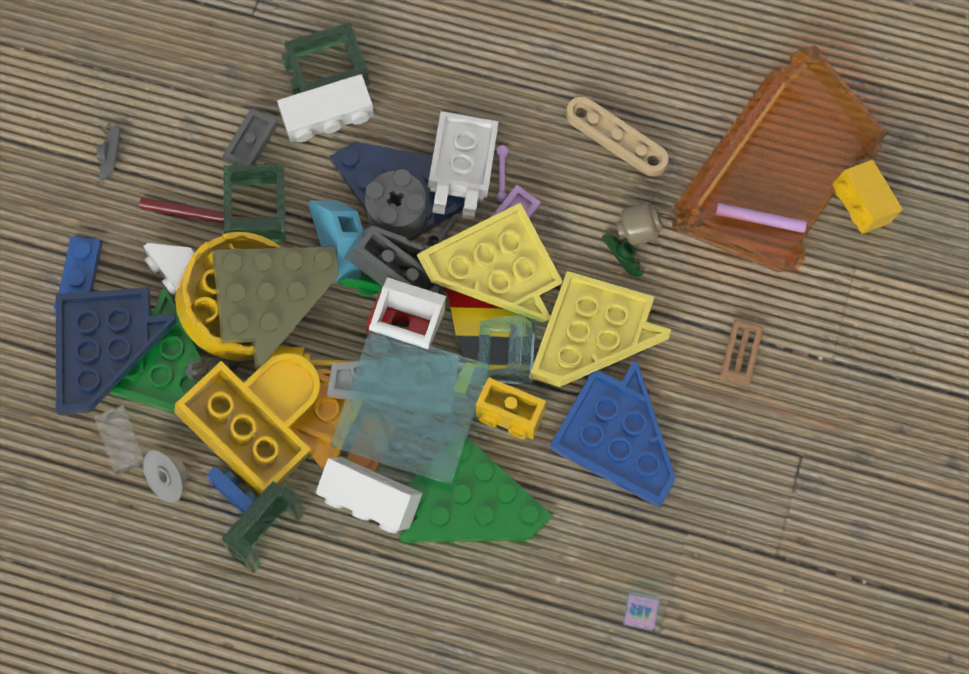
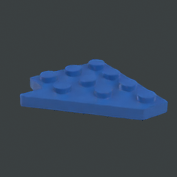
[549,361,676,508]

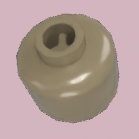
[616,203,663,246]

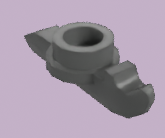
[96,126,120,180]

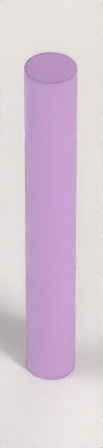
[715,203,807,233]

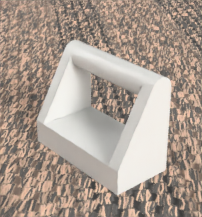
[369,277,446,350]

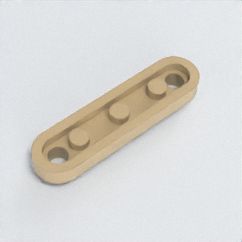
[566,97,668,177]

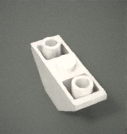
[143,243,194,296]

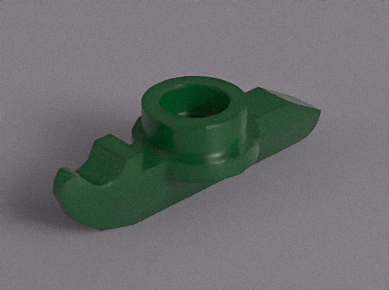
[602,233,644,277]

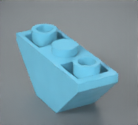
[308,200,363,282]

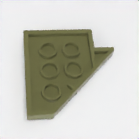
[212,247,339,368]

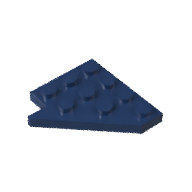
[330,141,465,241]
[56,288,177,415]

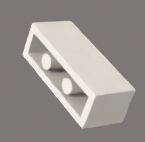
[277,74,374,143]
[315,457,423,533]

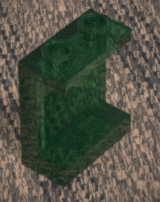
[221,481,303,574]

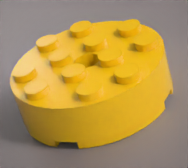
[175,232,296,361]

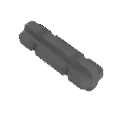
[185,356,241,380]

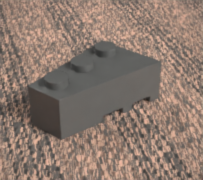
[344,225,441,293]

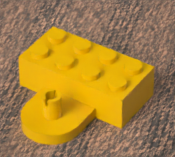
[174,353,320,500]

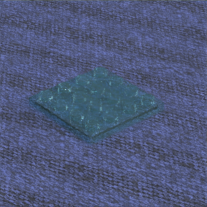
[331,330,490,484]

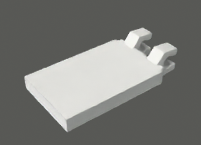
[428,111,499,220]

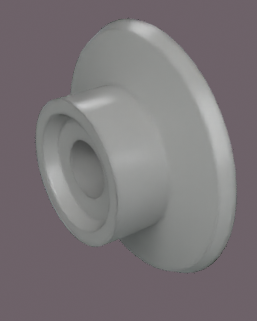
[143,451,187,503]

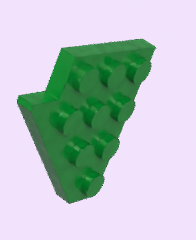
[109,288,203,414]
[399,432,552,543]

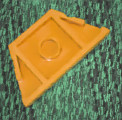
[290,369,365,471]

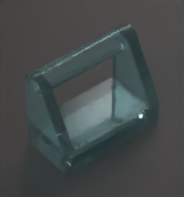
[476,314,535,384]

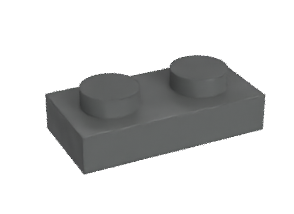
[222,108,278,173]

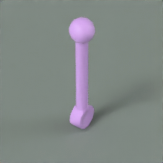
[496,145,508,203]

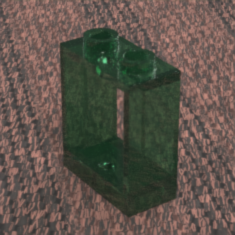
[281,22,370,95]
[223,163,286,242]

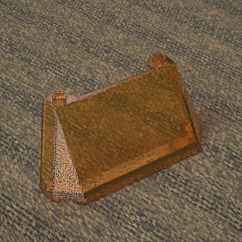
[672,45,887,272]

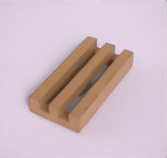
[719,320,764,386]

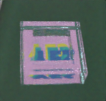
[623,592,661,632]

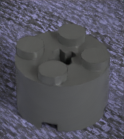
[365,169,427,239]

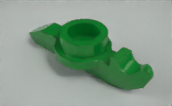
[338,275,383,297]

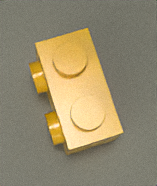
[832,159,903,234]
[476,377,546,440]

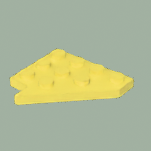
[417,203,563,323]
[530,271,671,387]

